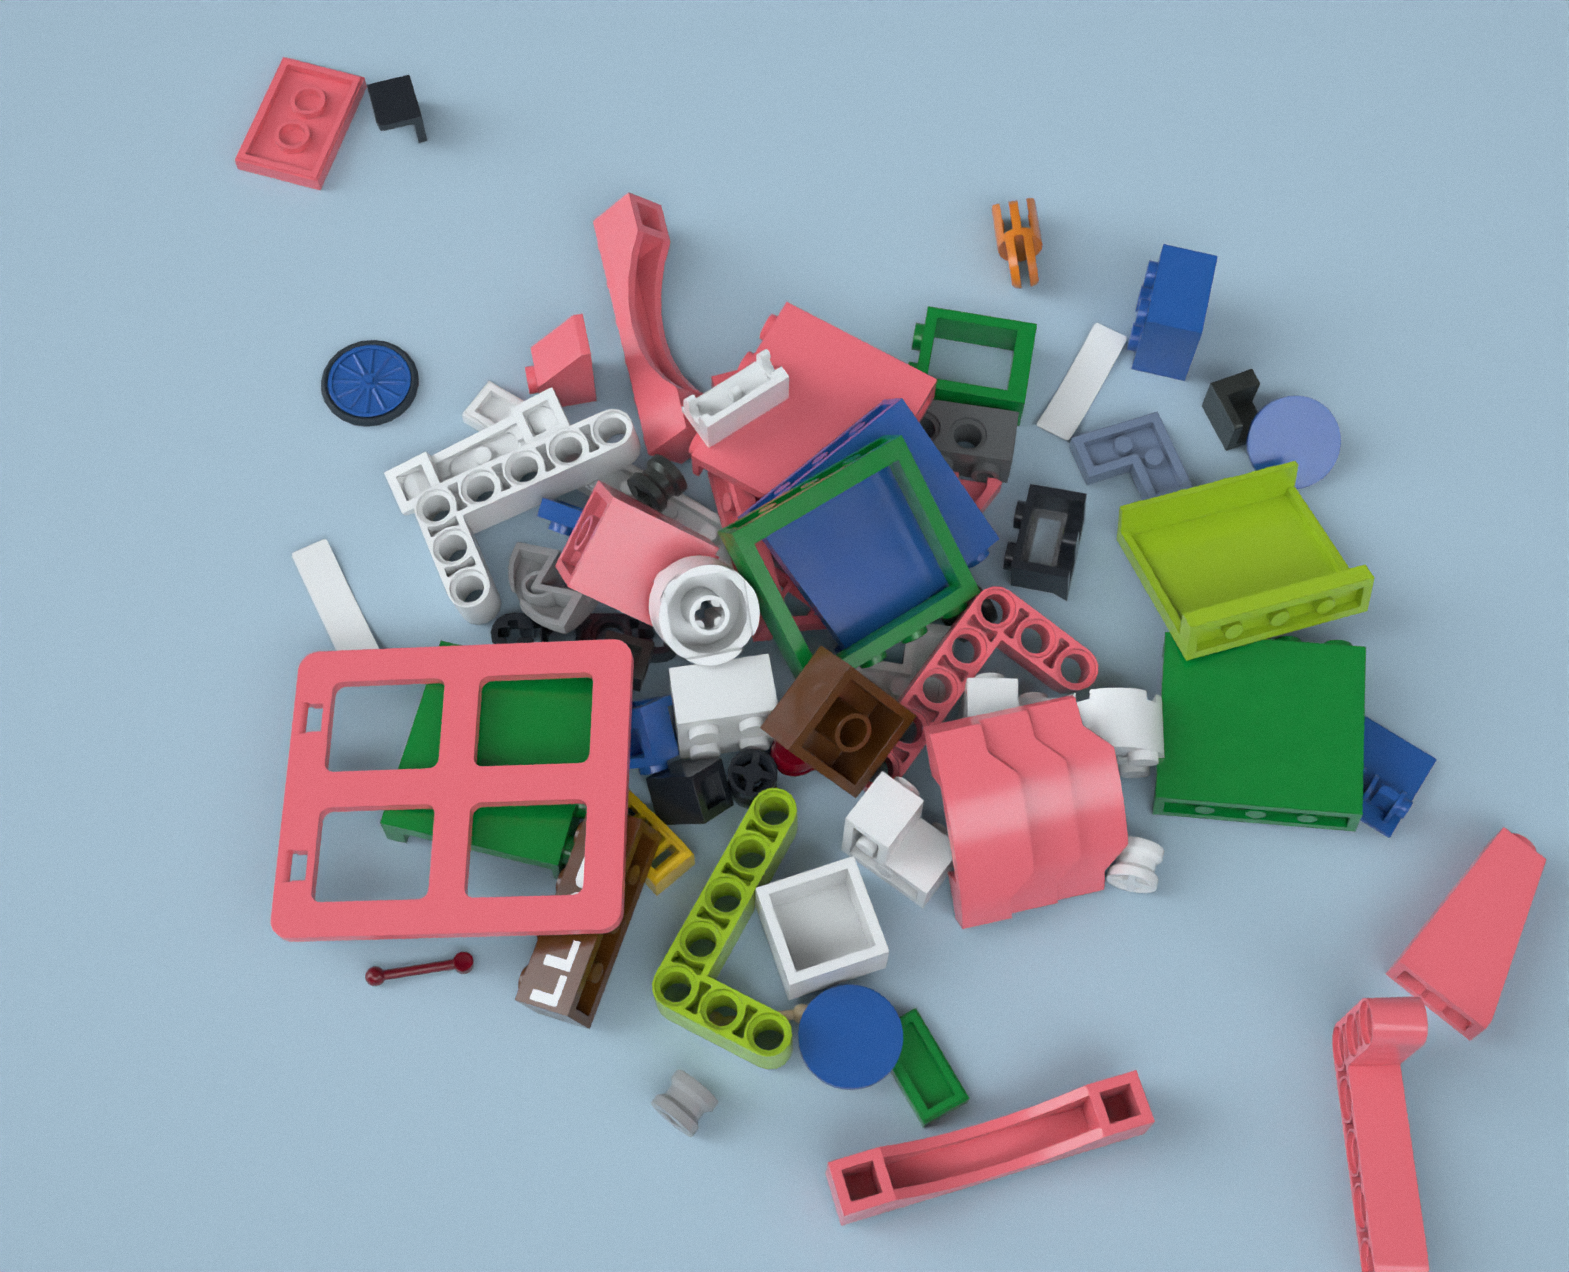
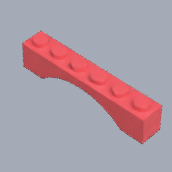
[593,192,704,464]
[825,1070,1155,1226]

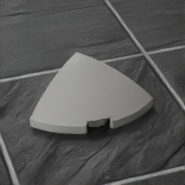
[508,542,599,634]

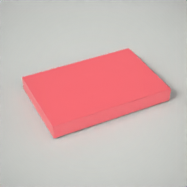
[235,57,367,190]

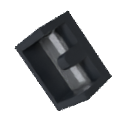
[1003,484,1087,601]

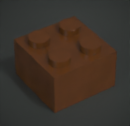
[760,645,917,798]

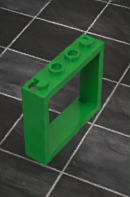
[717,435,981,680]

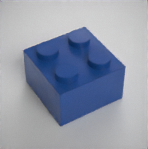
[1127,244,1218,381]

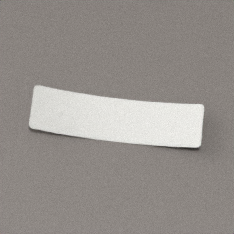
[1037,323,1127,440]
[292,539,379,651]

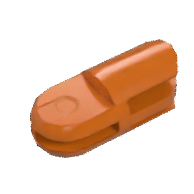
[991,198,1043,289]

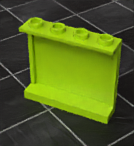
[1116,461,1375,661]

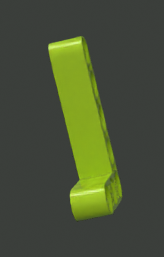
[652,788,798,1070]

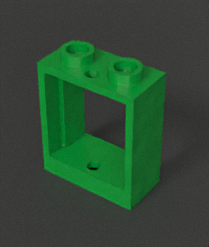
[908,306,1037,426]

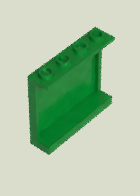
[1152,632,1366,832]
[380,640,593,880]

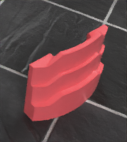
[923,695,1128,929]

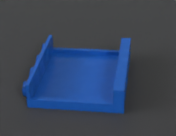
[737,398,1000,654]

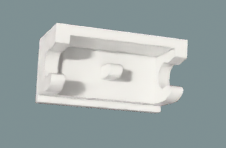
[681,349,789,448]

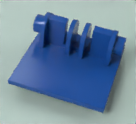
[1360,716,1437,838]

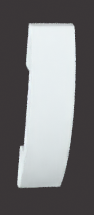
[384,387,570,516]

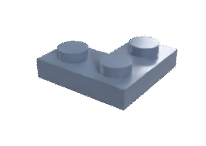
[1069,411,1193,500]

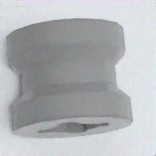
[651,1069,718,1137]

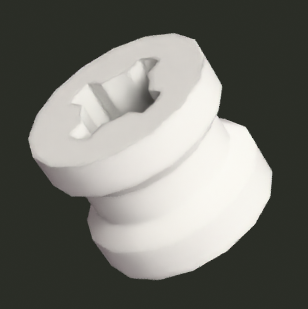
[1106,836,1164,893]

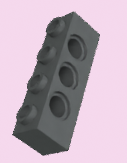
[920,400,1019,483]

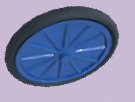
[321,340,419,427]

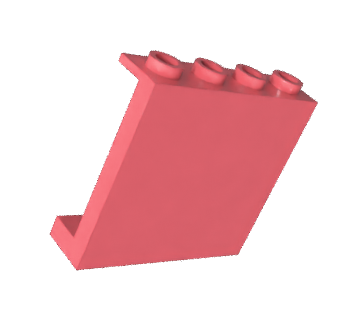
[688,302,937,499]

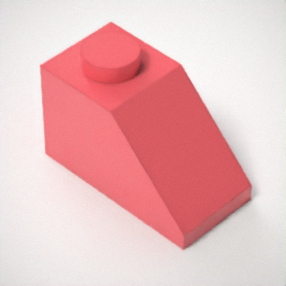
[525,313,597,407]

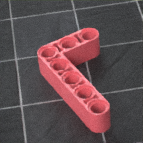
[863,586,1098,792]
[1332,996,1429,1272]

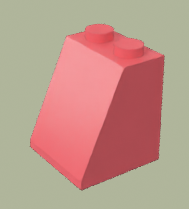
[555,480,719,626]

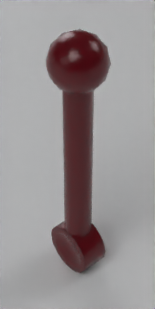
[365,952,474,987]

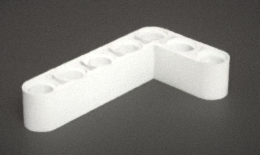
[414,409,641,625]

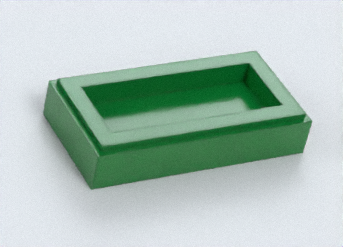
[891,1008,970,1128]

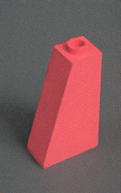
[1386,827,1546,1041]

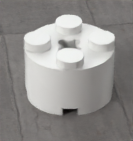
[649,555,760,666]
[1068,688,1165,778]

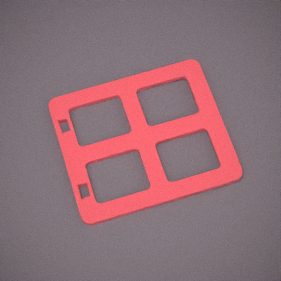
[271,639,634,942]

